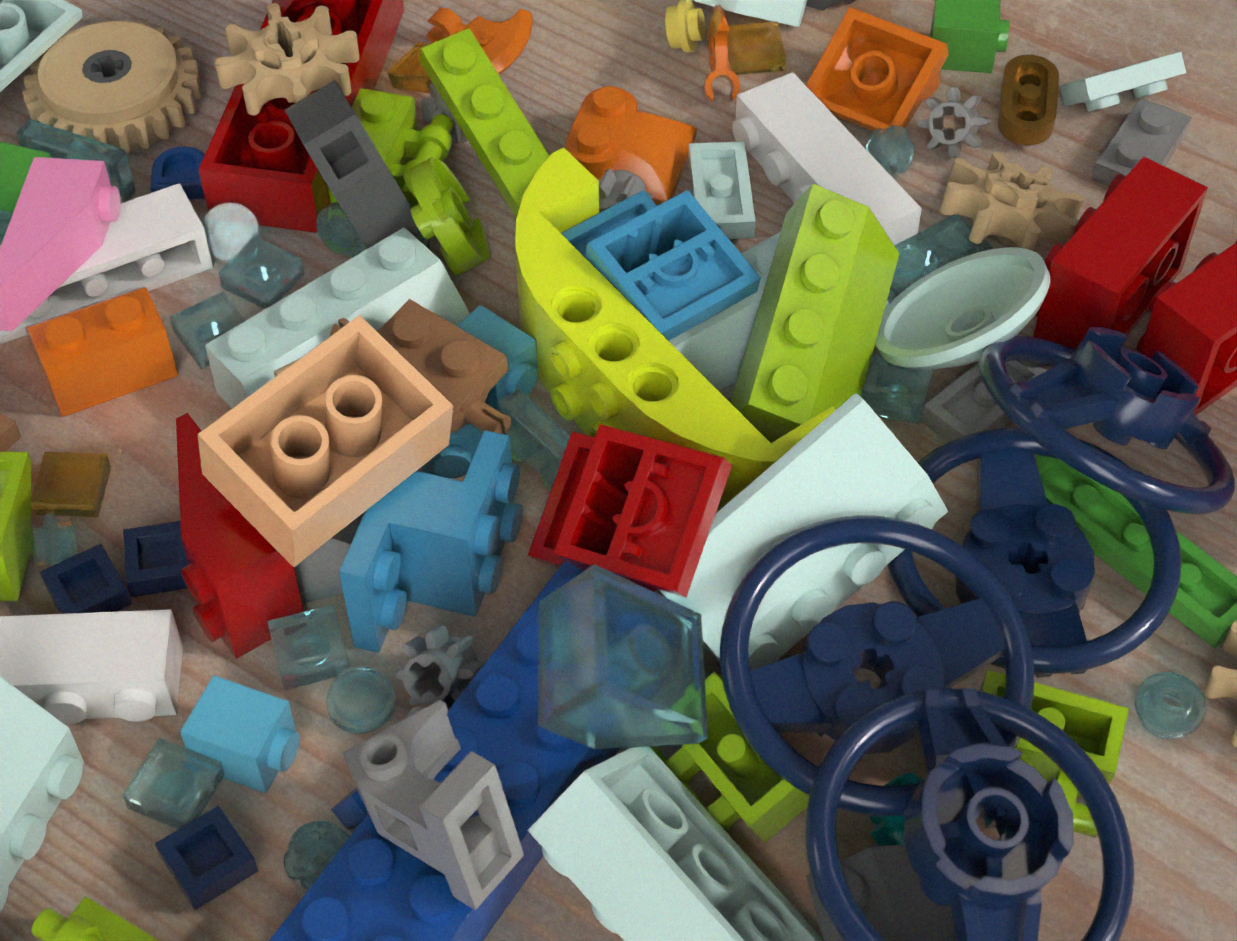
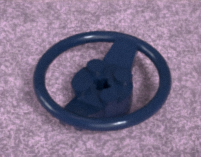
[979,327,1235,514]
[887,428,1182,678]
[720,515,1035,816]
[805,688,1134,941]

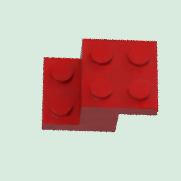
[528,424,732,598]

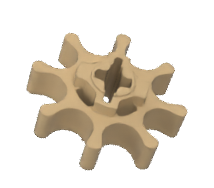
[215,3,360,115]
[939,152,1084,251]

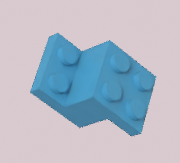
[561,190,761,341]
[339,430,523,653]

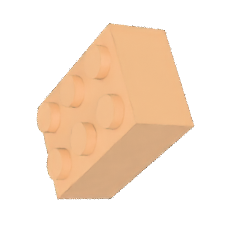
[198,315,453,567]

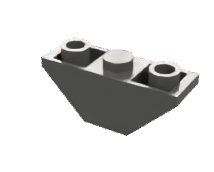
[285,80,421,249]

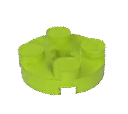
[403,157,491,276]

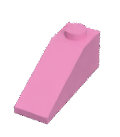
[0,157,120,331]

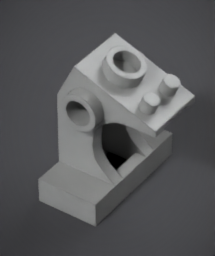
[343,700,524,910]

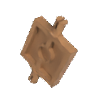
[330,299,511,435]

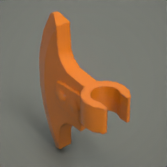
[703,4,740,102]
[426,8,533,74]

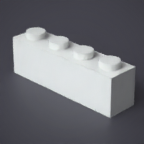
[732,72,922,256]
[0,183,213,344]
[0,609,183,725]

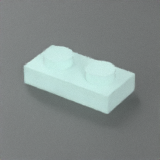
[1060,52,1186,112]
[688,141,756,239]

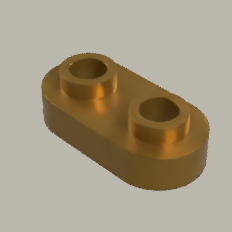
[998,54,1059,146]

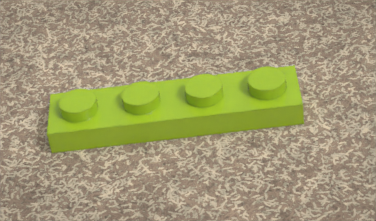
[419,28,549,218]

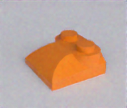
[806,7,949,141]
[565,86,697,206]

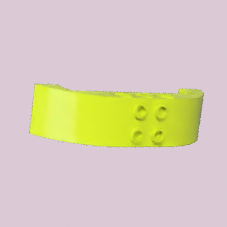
[515,147,836,513]

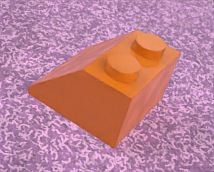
[25,287,178,417]

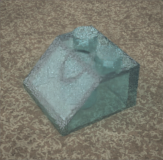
[538,564,708,749]

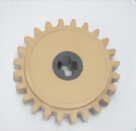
[22,20,201,157]

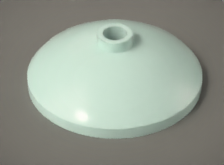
[875,247,1050,370]

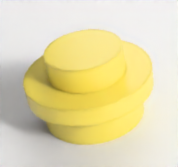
[665,0,706,53]

